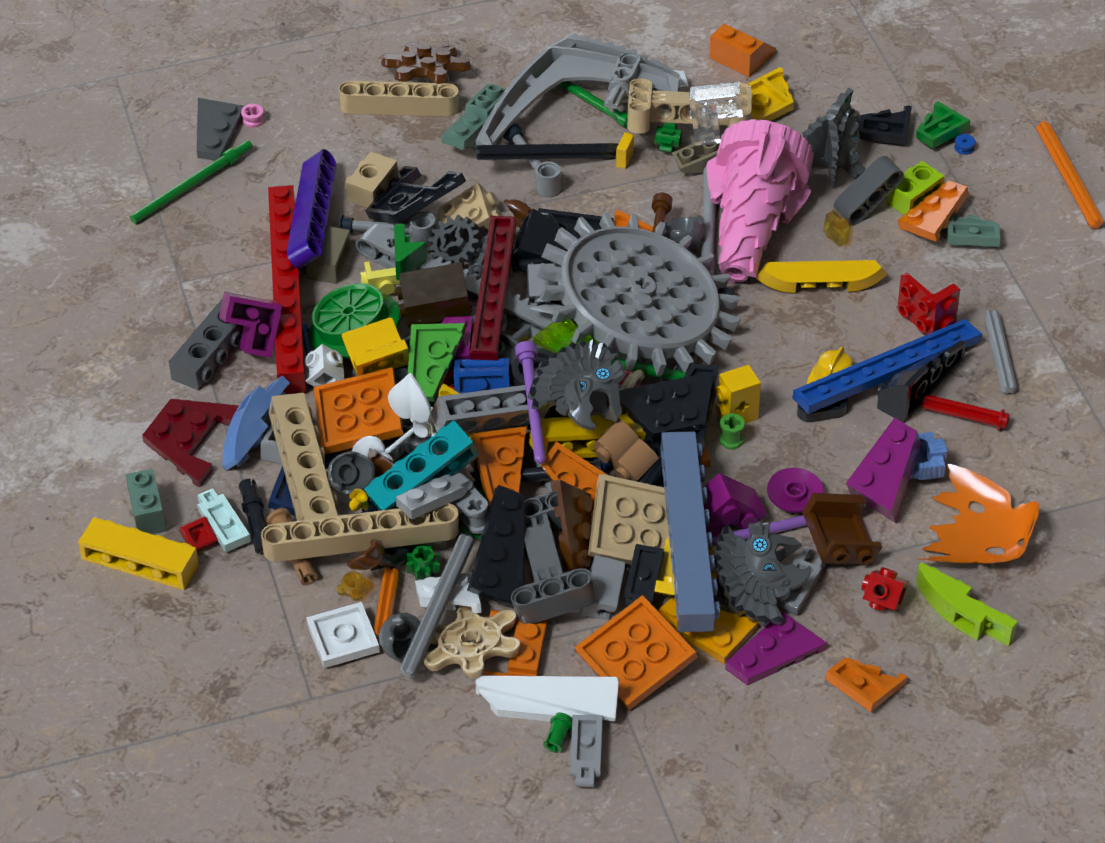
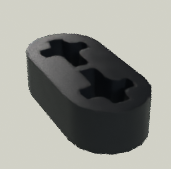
[797,398,848,422]

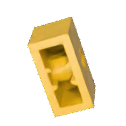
[715,364,761,424]

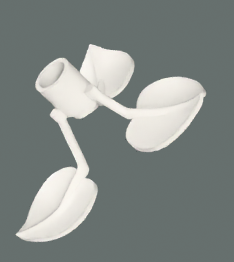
[352,373,475,482]

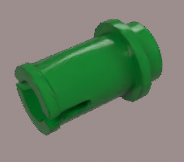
[543,712,572,753]

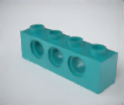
[364,420,480,511]

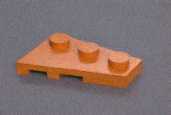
[897,180,969,242]
[471,426,526,511]
[540,441,607,527]

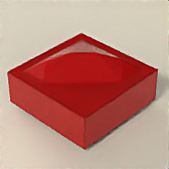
[179,516,218,552]

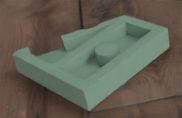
[947,213,1000,247]

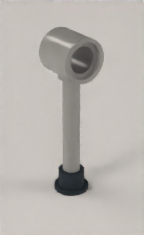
[503,123,561,197]
[338,211,436,247]

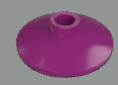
[767,468,823,512]

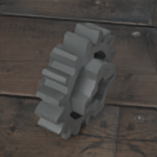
[428,215,483,269]

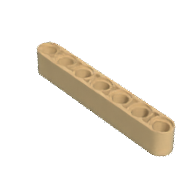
[261,503,459,562]

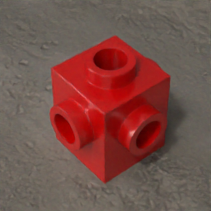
[861,567,909,611]

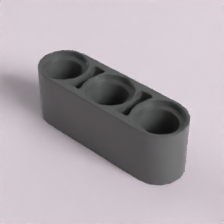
[834,156,904,225]

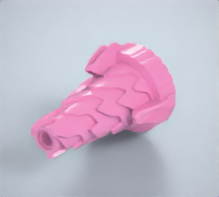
[707,119,814,284]

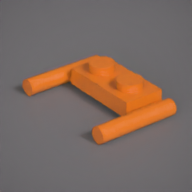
[481,610,548,676]

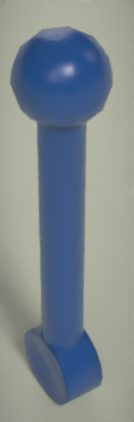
[302,323,311,361]

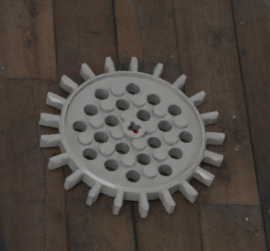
[537,213,740,376]

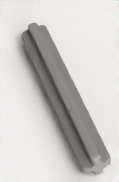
[984,310,1017,394]

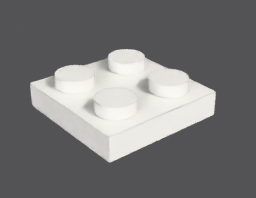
[306,602,380,668]

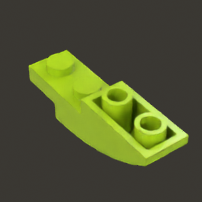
[916,562,1018,646]

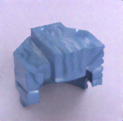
[909,432,947,480]

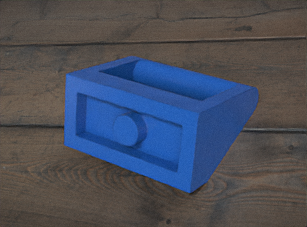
[454,358,510,394]

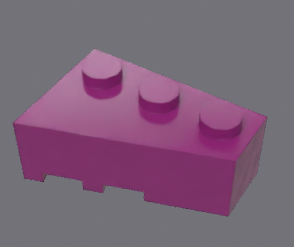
[846,418,922,523]

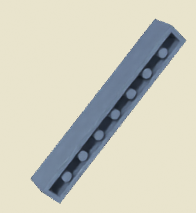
[660,432,720,632]

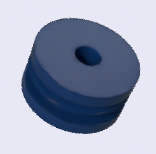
[954,134,975,155]

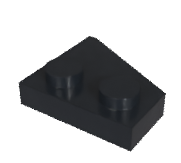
[858,105,912,145]

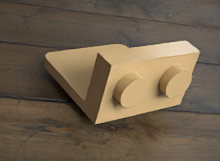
[438,183,502,230]

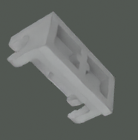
[581,555,626,620]

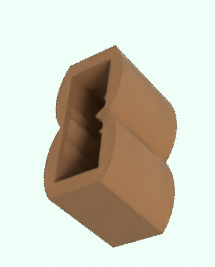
[592,419,659,481]

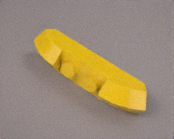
[755,260,887,293]

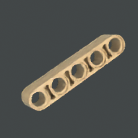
[338,81,459,117]

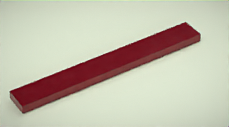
[470,216,517,361]

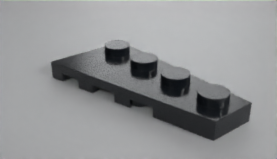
[467,485,525,609]

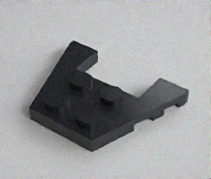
[365,166,466,224]

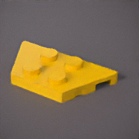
[709,67,794,121]

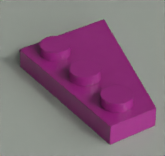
[725,611,827,686]

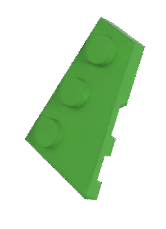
[408,323,467,402]

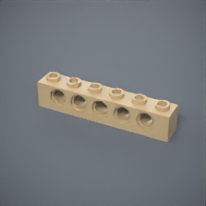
[269,393,342,521]

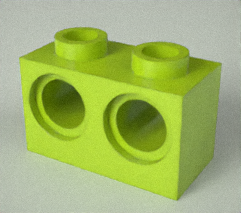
[886,161,945,215]

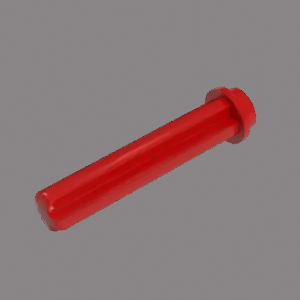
[922,395,1010,431]

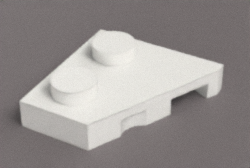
[415,572,481,613]

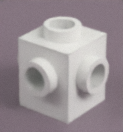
[305,344,344,387]

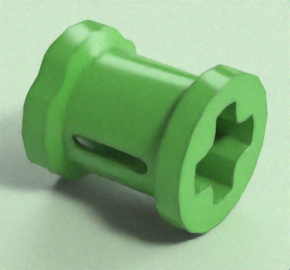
[719,413,745,450]

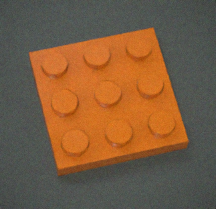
[313,367,404,455]
[574,595,698,710]

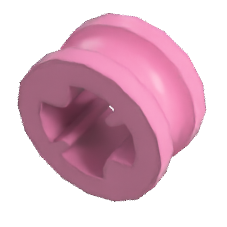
[241,104,264,128]

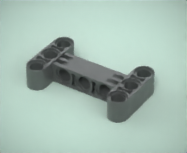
[511,491,598,624]

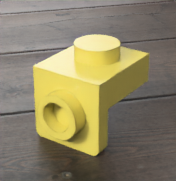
[360,261,400,295]

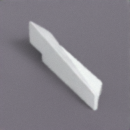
[475,676,619,722]

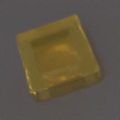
[823,210,850,247]

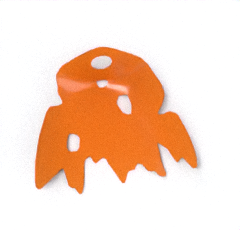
[918,464,1039,563]

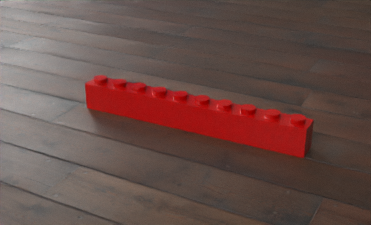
[268,185,306,395]

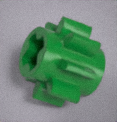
[654,123,682,153]
[406,546,441,580]

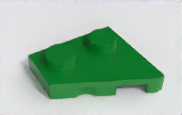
[916,101,970,148]

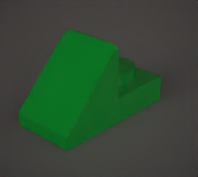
[394,224,427,280]

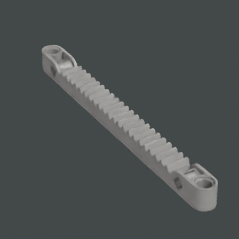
[356,224,652,365]

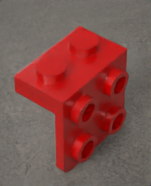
[897,273,961,335]

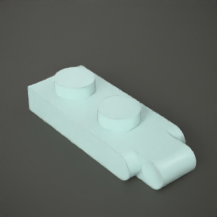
[197,488,251,553]

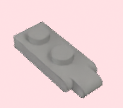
[396,473,473,519]
[570,715,603,787]

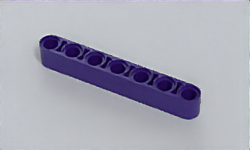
[287,149,336,269]

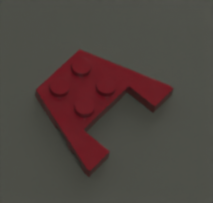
[142,399,239,487]

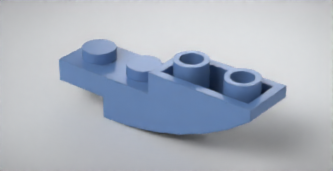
[222,376,290,471]

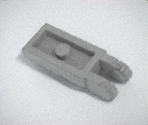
[777,546,826,615]

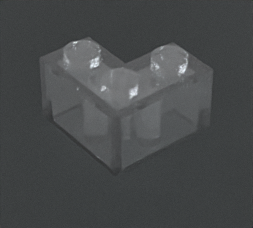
[689,82,743,146]

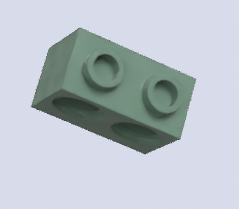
[125,469,166,534]

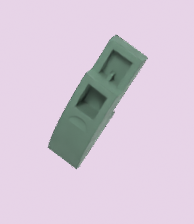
[441,84,506,150]

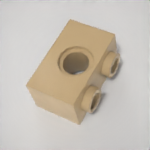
[345,151,398,208]

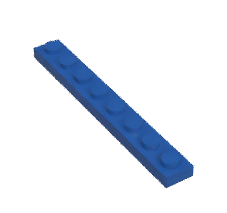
[792,319,982,414]

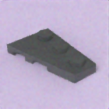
[197,98,244,161]

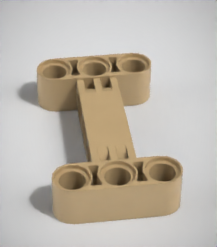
[627,78,752,134]

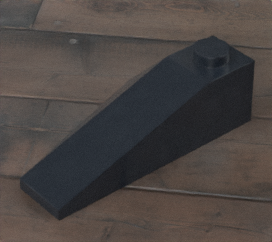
[876,340,966,423]

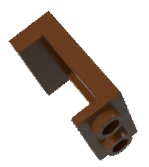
[802,493,882,565]

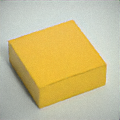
[616,132,634,169]

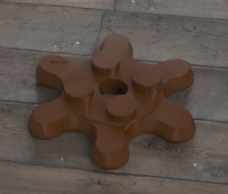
[381,42,471,84]

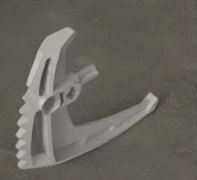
[475,33,680,146]

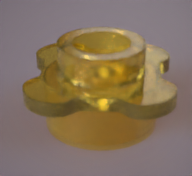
[337,572,370,601]

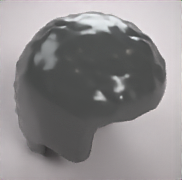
[664,215,704,251]
[328,451,375,495]
[379,612,420,663]

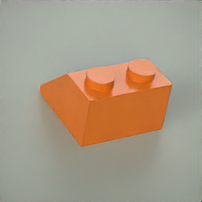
[709,23,776,77]

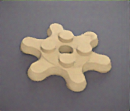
[423,606,520,679]

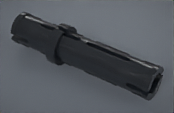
[239,479,267,555]

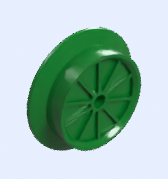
[309,283,400,359]

